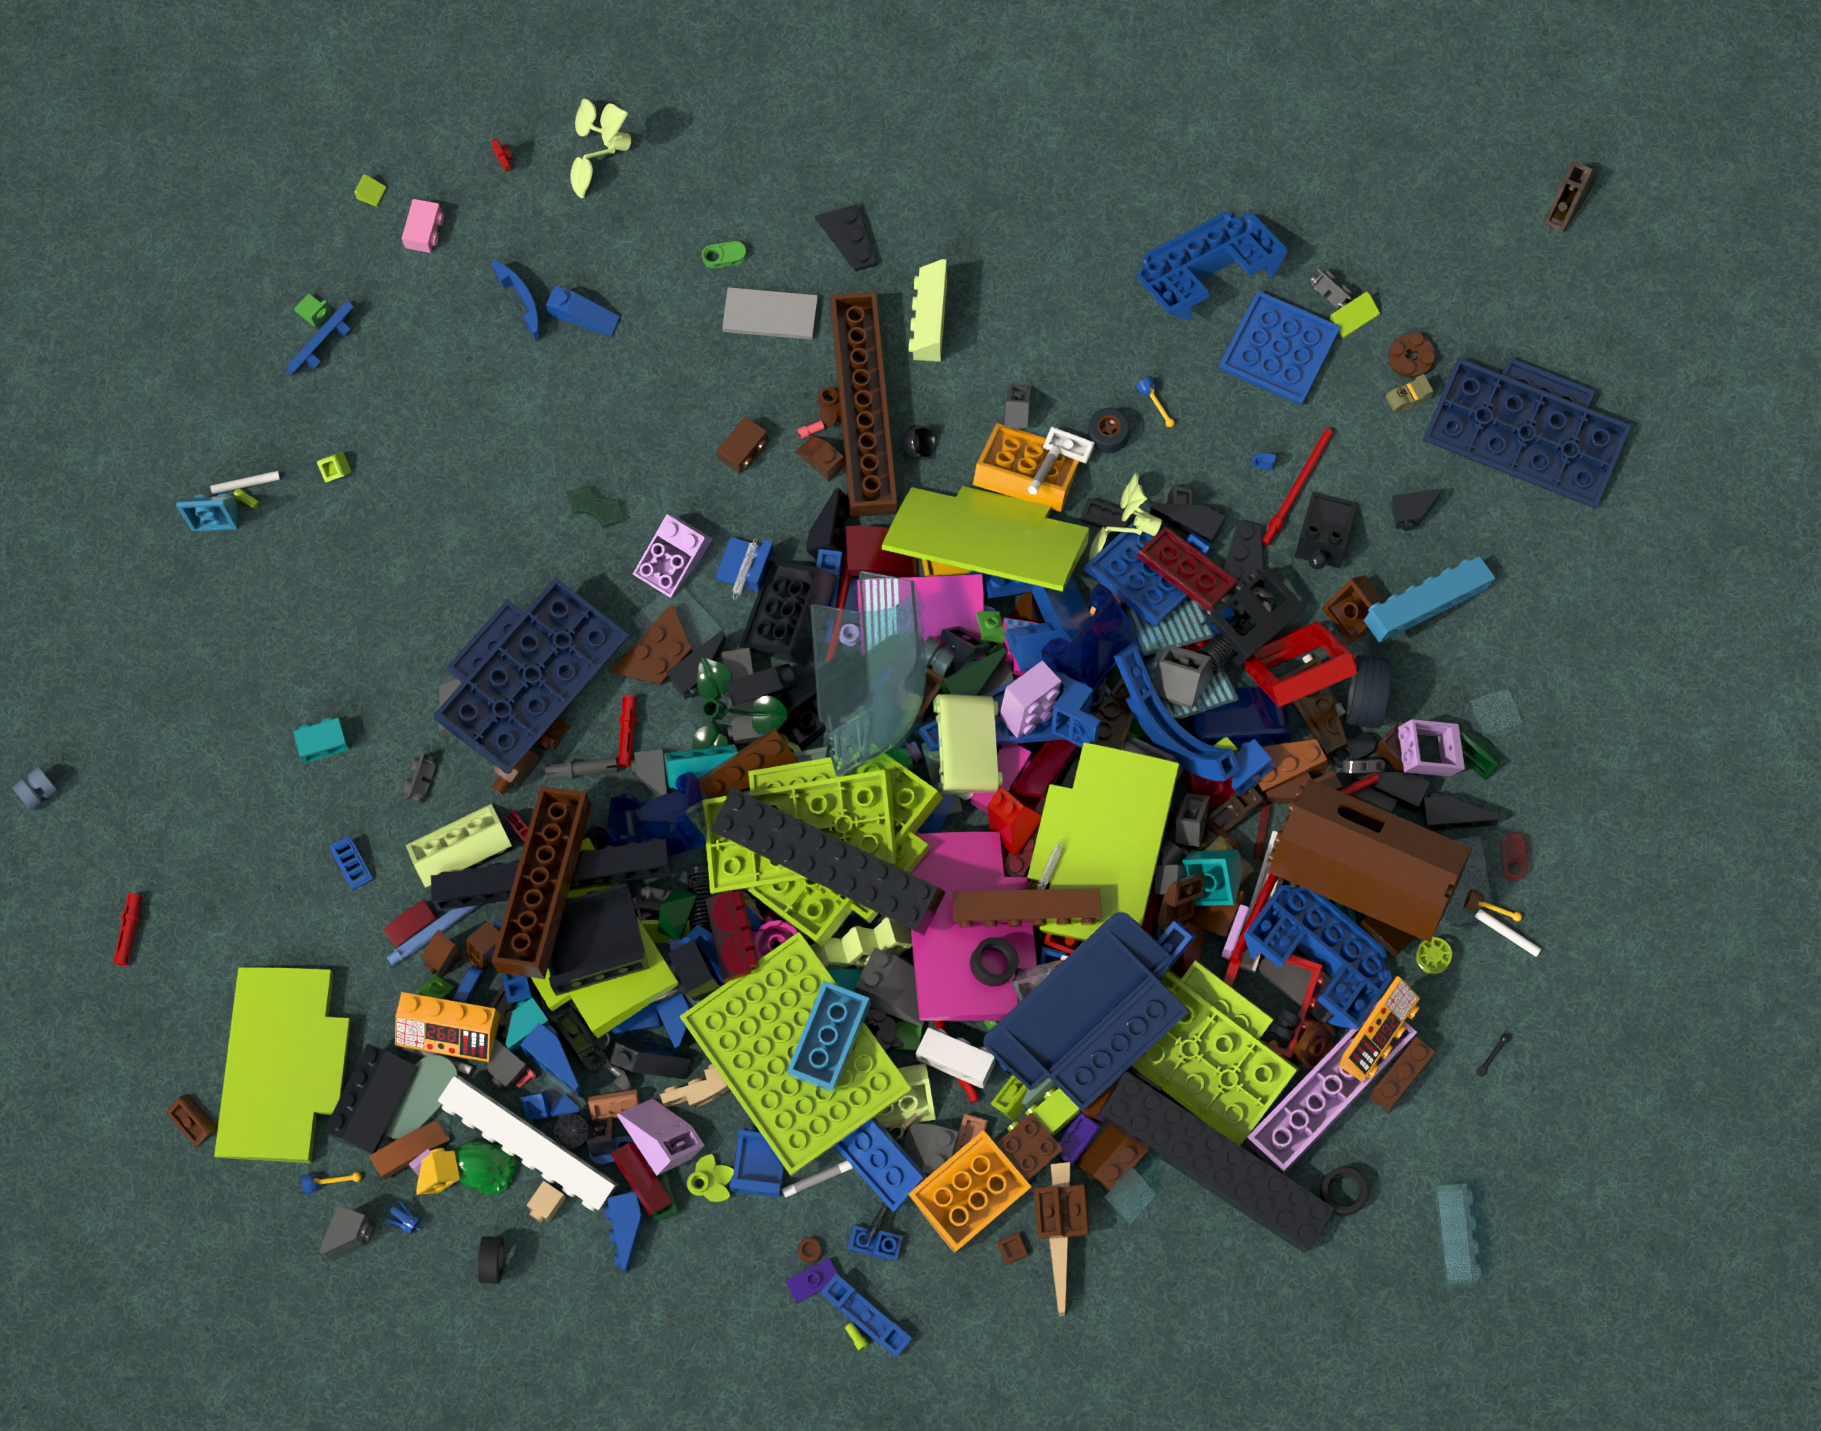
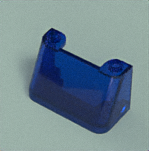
[1041,583,1136,692]
[1190,687,1291,746]
[605,771,707,856]

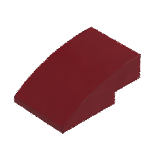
[846,526,917,579]

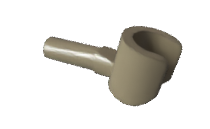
[889,1113,919,1141]

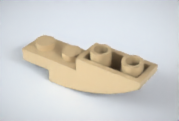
[660,1064,730,1110]

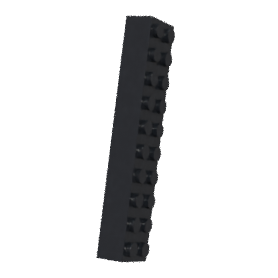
[710,787,946,936]
[1096,1072,1334,1252]

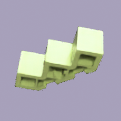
[810,918,912,969]

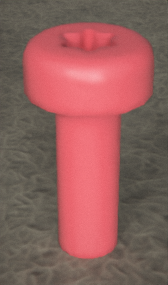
[516,1068,537,1088]

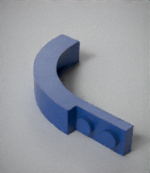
[1114,645,1240,781]

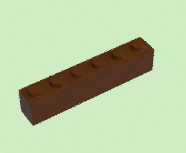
[953,888,1101,928]

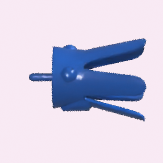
[385,1200,422,1234]

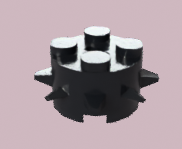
[864,1007,904,1055]

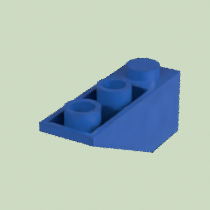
[604,1192,643,1274]

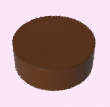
[797,1238,822,1263]

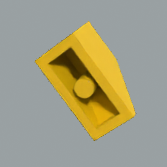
[416,1148,460,1195]

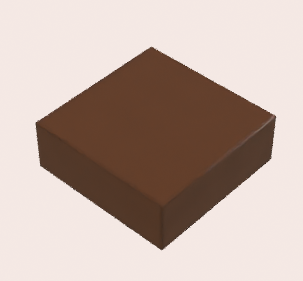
[996,1232,1029,1265]

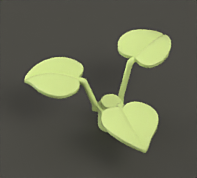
[571,99,631,199]
[1089,472,1162,561]

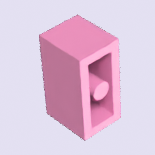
[402,199,444,253]

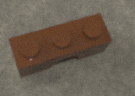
[1369,1037,1435,1113]

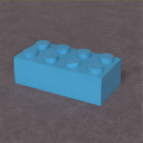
[787,981,871,1094]

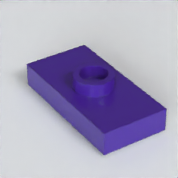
[1057,1112,1100,1167]
[786,1258,838,1304]

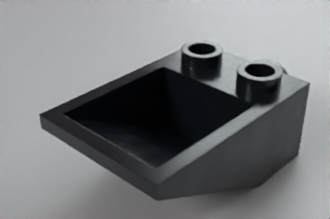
[1295,492,1358,570]

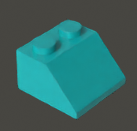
[1182,850,1242,906]

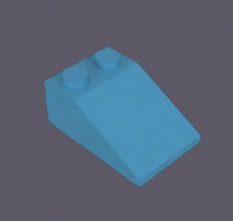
[176,494,238,531]

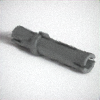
[545,757,617,780]

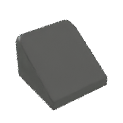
[1164,485,1192,505]

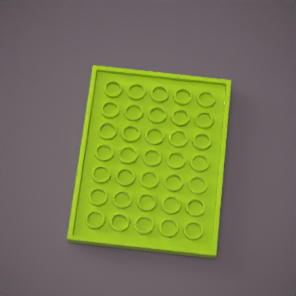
[679,932,912,1176]

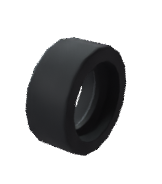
[970,937,1019,987]
[1320,1167,1368,1216]
[478,1236,504,1284]

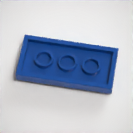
[835,1117,927,1212]

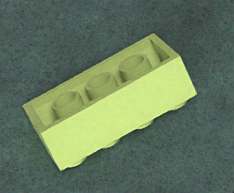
[909,259,947,361]
[406,804,512,887]
[875,1063,936,1129]

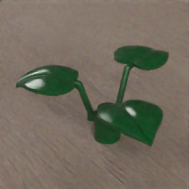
[692,657,788,750]

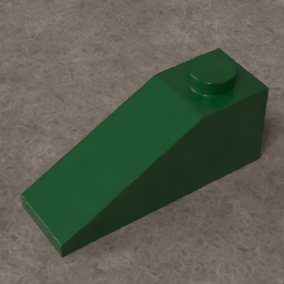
[938,648,1007,696]

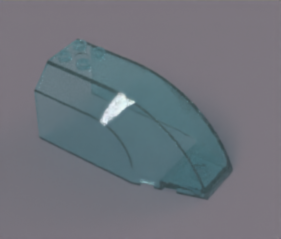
[811,571,926,776]

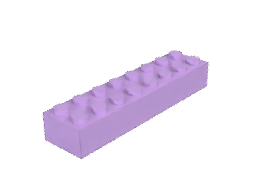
[1246,999,1417,1175]

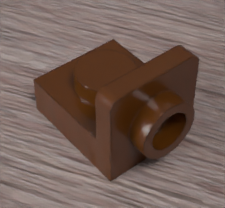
[536,719,570,750]

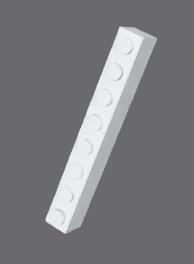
[438,1076,619,1211]

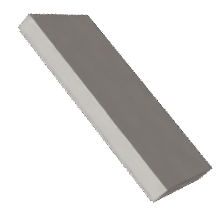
[722,287,818,340]

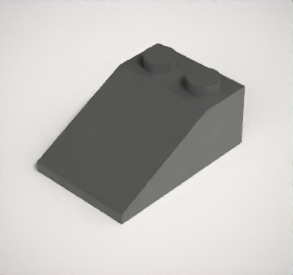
[855,948,925,1027]

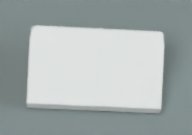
[1043,427,1095,464]

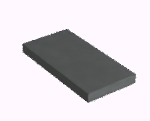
[1256,947,1335,1028]

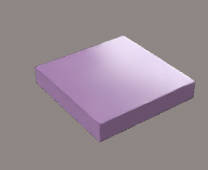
[1220,905,1249,962]

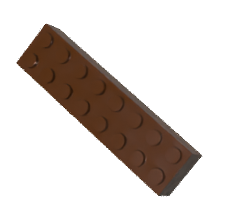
[492,786,592,979]

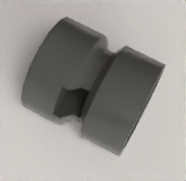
[915,635,956,677]

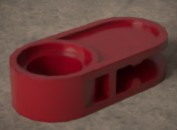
[504,810,529,843]

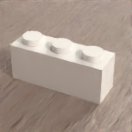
[916,1027,995,1089]

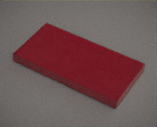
[1136,526,1238,611]

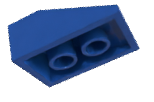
[520,1023,584,1100]

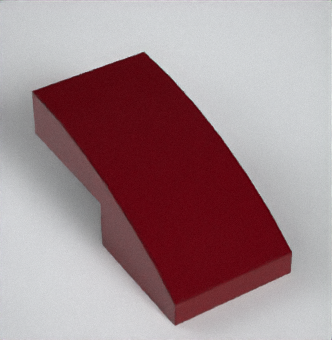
[383,900,438,948]

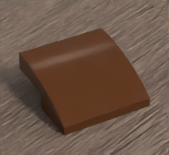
[1158,872,1205,928]
[1188,890,1246,938]
[1034,1185,1090,1239]

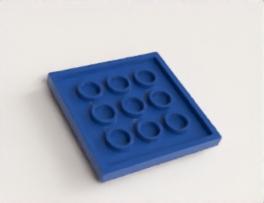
[1219,290,1341,406]
[1084,522,1189,627]

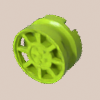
[1416,937,1452,975]

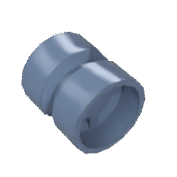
[12,767,57,811]

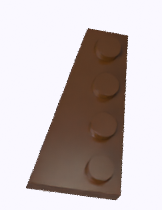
[696,728,800,799]

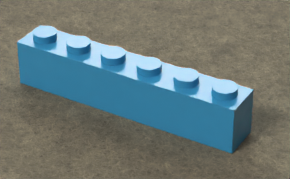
[1364,556,1495,643]

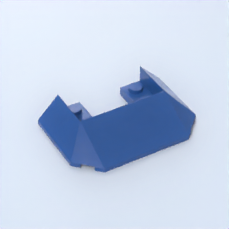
[1136,213,1288,321]
[976,571,1100,672]
[1244,885,1392,1030]

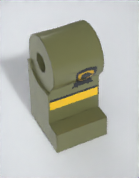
[1385,374,1433,414]

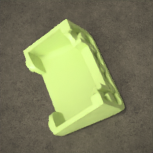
[933,694,1002,795]

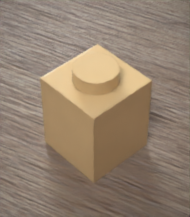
[527,1181,566,1223]

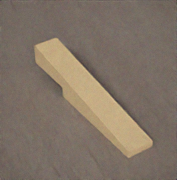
[1049,1162,1070,1316]

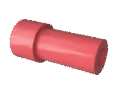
[797,421,824,439]

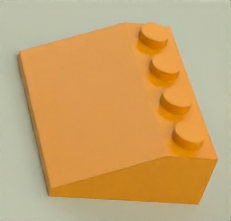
[973,423,1080,512]
[908,1130,1031,1253]

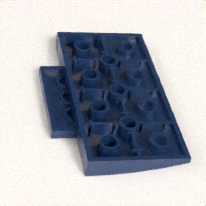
[1423,357,1631,509]
[434,577,629,774]

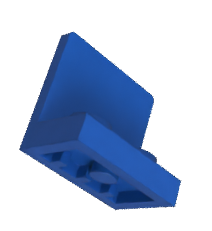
[716,537,774,593]

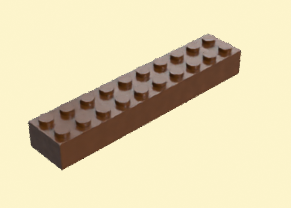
[830,292,897,517]

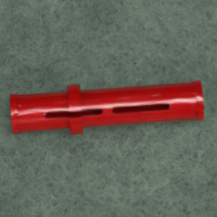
[617,696,638,767]
[113,893,143,967]

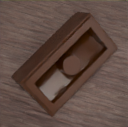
[166,1094,218,1148]

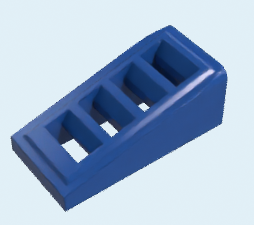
[329,836,374,891]

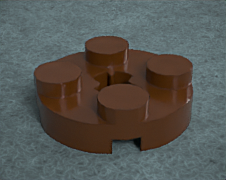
[1388,332,1435,379]
[1293,1020,1335,1070]

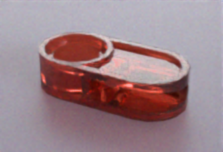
[1501,833,1527,881]

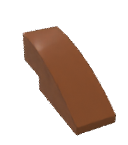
[369,1120,450,1179]

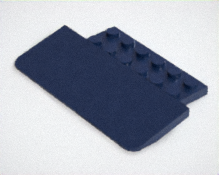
[984,912,1189,1111]

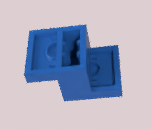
[1051,669,1101,747]

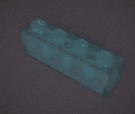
[1434,1184,1481,1288]

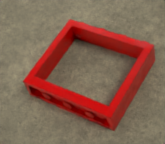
[1244,621,1357,707]
[1224,938,1325,1059]

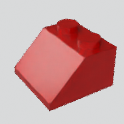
[987,786,1042,857]

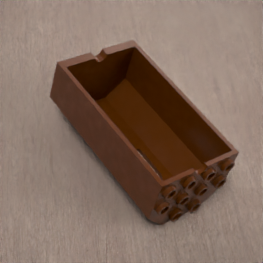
[1267,778,1472,942]

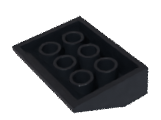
[739,561,837,665]

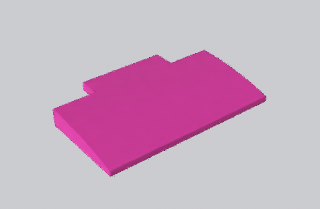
[910,832,1037,1021]

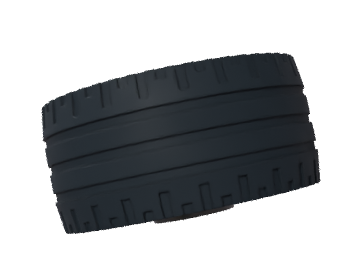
[1346,655,1391,728]

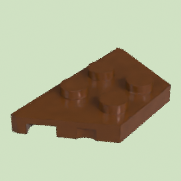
[612,604,693,686]

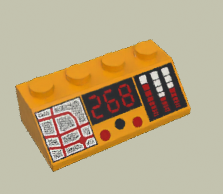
[1339,976,1420,1083]
[395,992,501,1062]

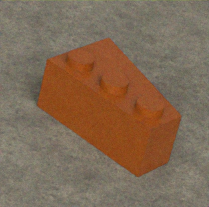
[1257,739,1328,797]

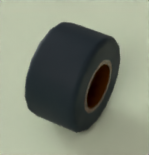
[1088,408,1130,453]

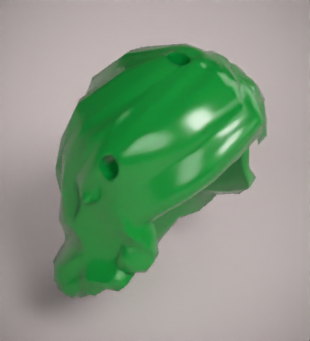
[454,1141,517,1195]

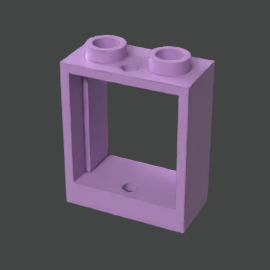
[1398,719,1465,776]

